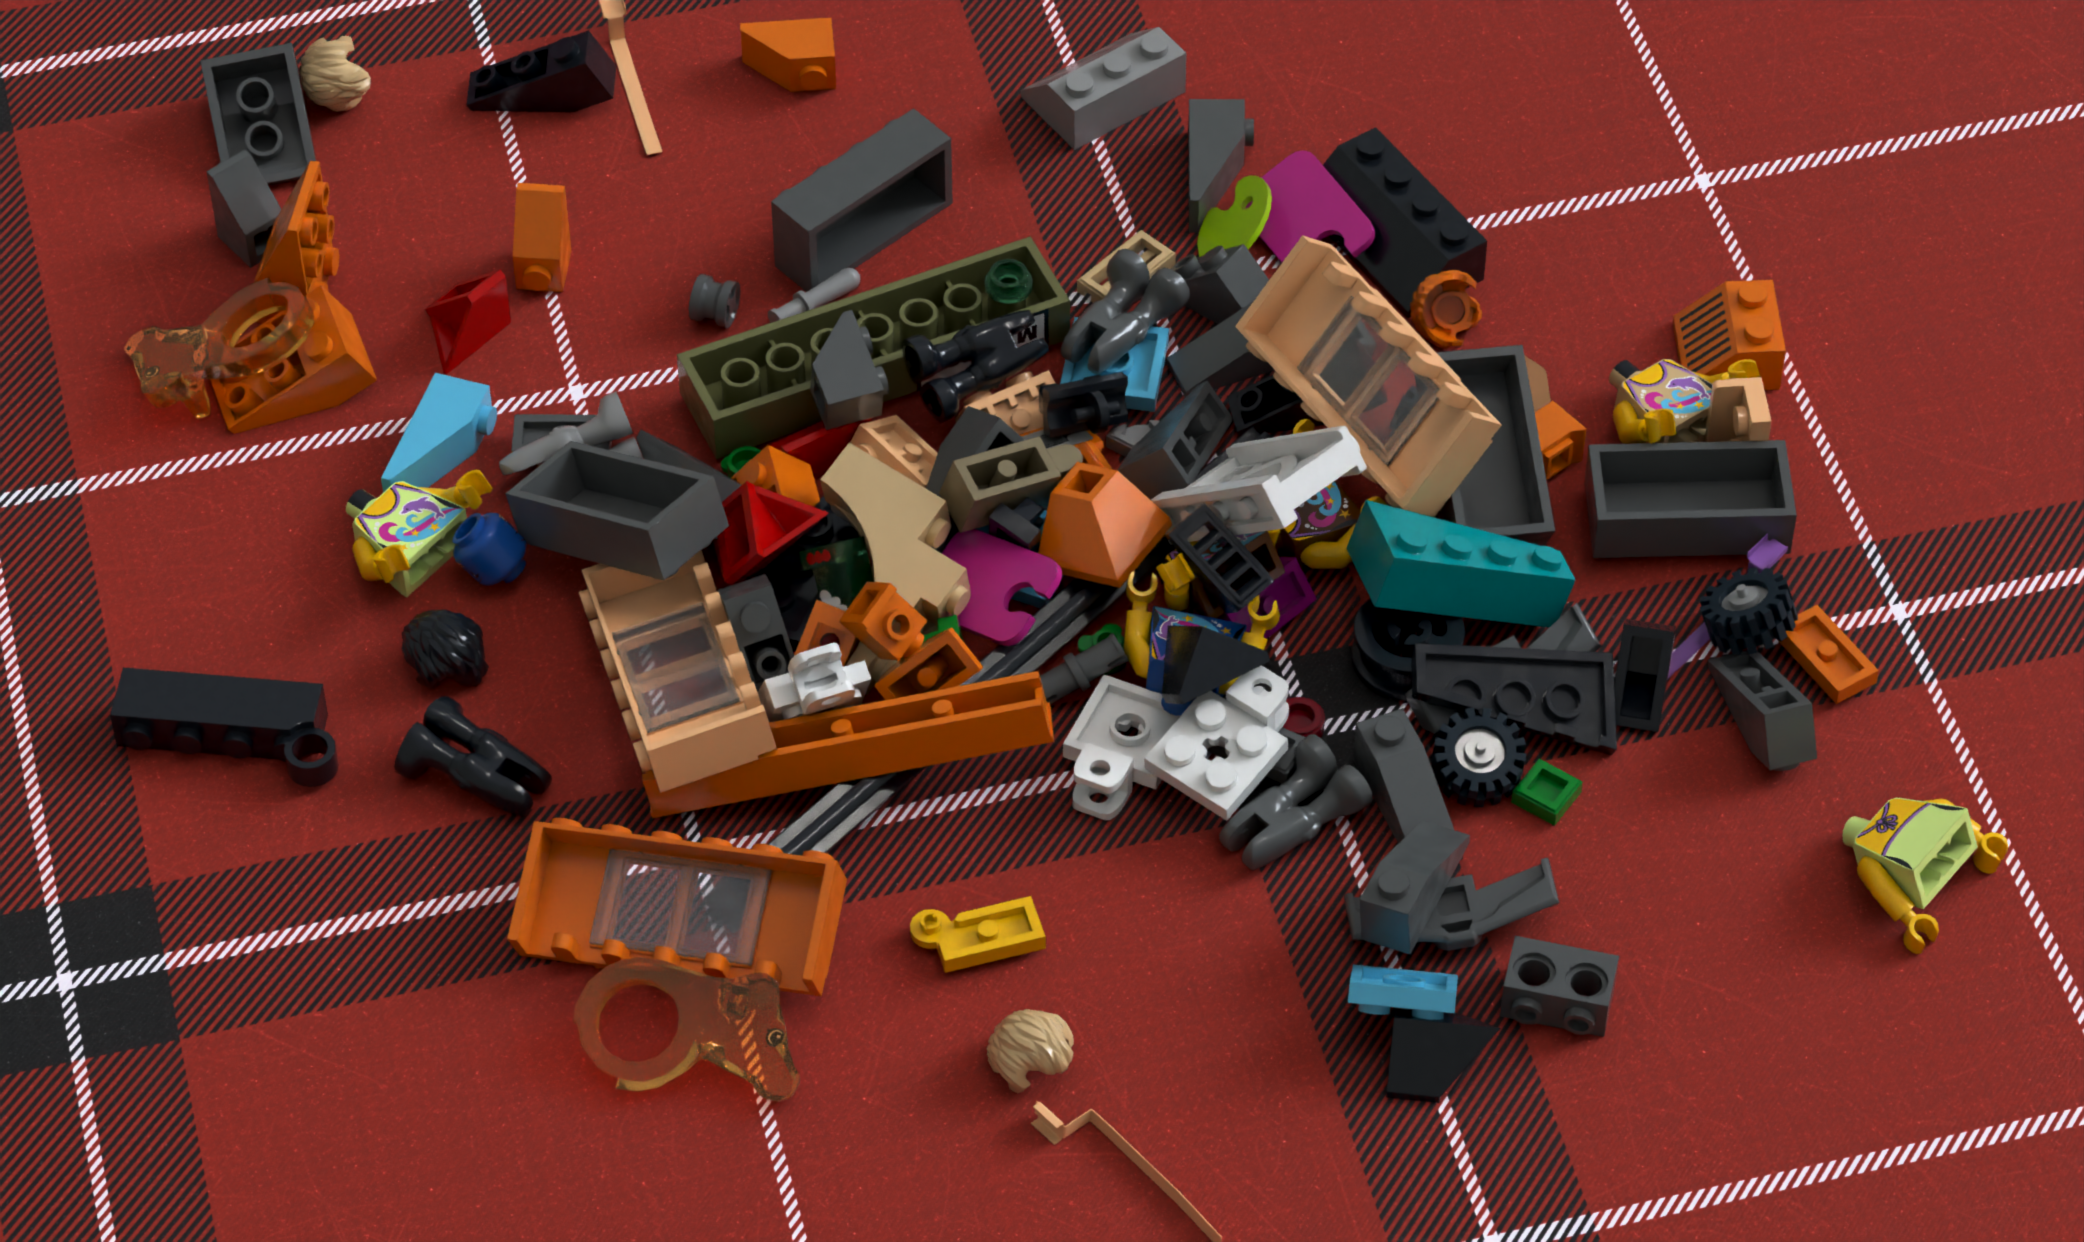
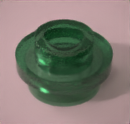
[985,259,1033,304]

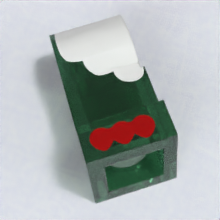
[799,536,874,611]

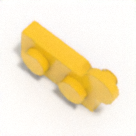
[910,896,1046,973]

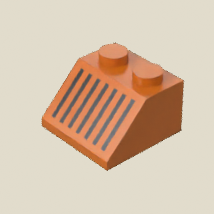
[1673,280,1786,390]

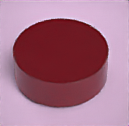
[1283,697,1325,738]

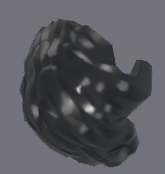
[401,610,489,689]

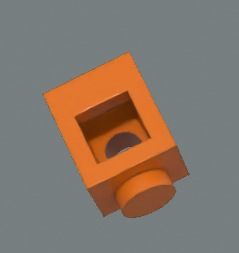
[839,581,928,661]
[794,600,859,667]

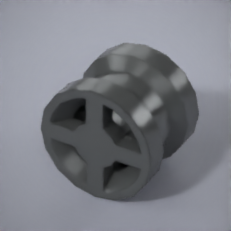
[689,274,741,328]

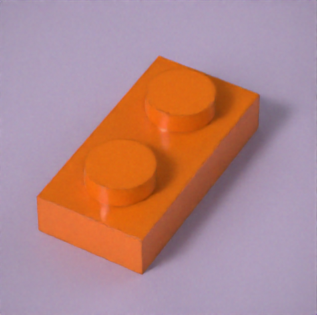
[1778,605,1879,704]

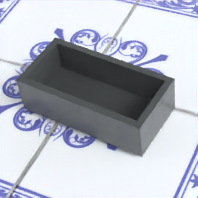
[771,108,953,292]
[1415,345,1555,546]
[1584,440,1797,558]
[505,441,729,580]

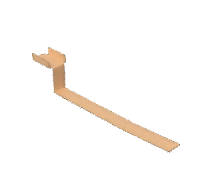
[598,0,663,155]
[1031,1101,1222,1242]

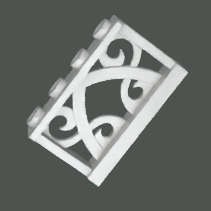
[1151,426,1367,545]

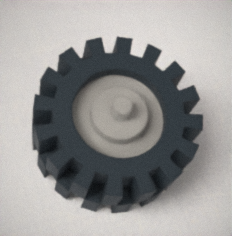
[1700,568,1798,655]
[1431,707,1527,807]

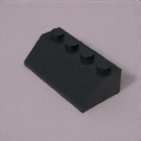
[1323,127,1487,318]

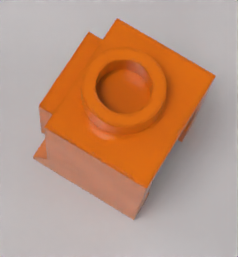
[1535,401,1587,480]

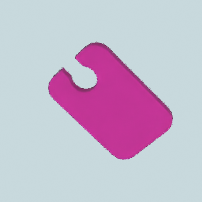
[1245,150,1375,263]
[942,529,1062,646]

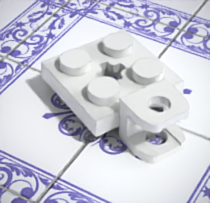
[763,643,871,722]
[1144,665,1289,821]
[1063,674,1180,820]

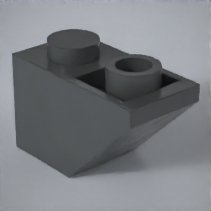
[206,149,281,268]
[1171,244,1269,324]
[810,310,889,430]
[718,574,794,692]

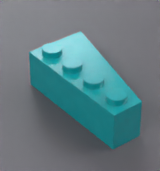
[1346,500,1576,627]

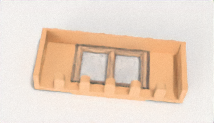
[1235,235,1502,518]
[579,550,777,793]

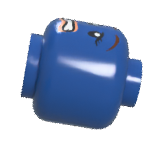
[452,513,527,586]

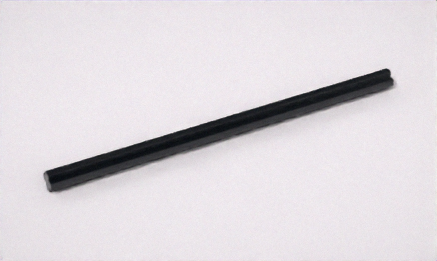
[704,427,1272,934]

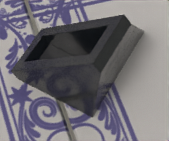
[1162,626,1271,704]
[1386,1008,1501,1103]

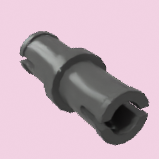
[1040,633,1129,705]

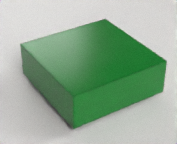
[1511,759,1583,826]

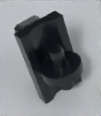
[1039,372,1128,438]

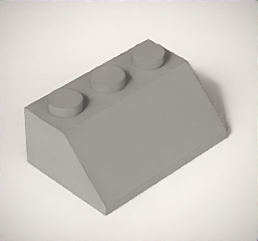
[1020,27,1187,150]

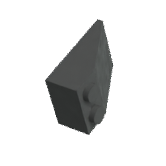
[200,43,316,186]

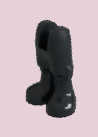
[902,310,1049,423]
[394,696,552,817]

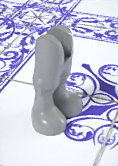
[499,391,643,475]

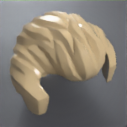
[299,36,371,112]
[986,1009,1074,1093]

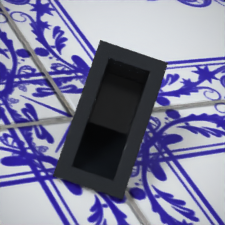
[1614,619,1676,732]

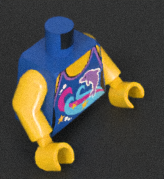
[1124,571,1280,716]

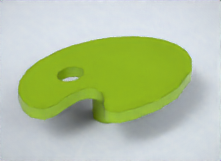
[1197,175,1272,257]

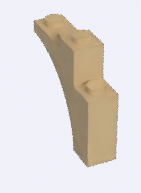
[820,442,971,695]

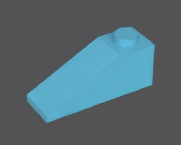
[381,373,497,493]

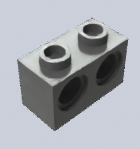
[1500,936,1619,1037]

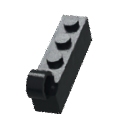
[110,667,339,787]

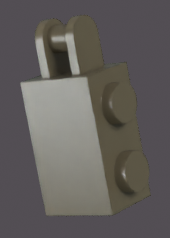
[939,436,1083,533]

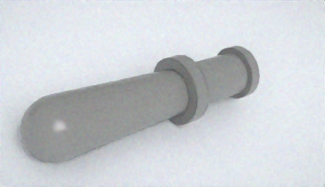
[768,268,861,323]

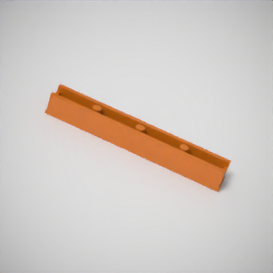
[642,671,1055,818]

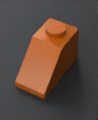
[740,18,836,92]
[513,183,572,292]
[874,627,983,700]

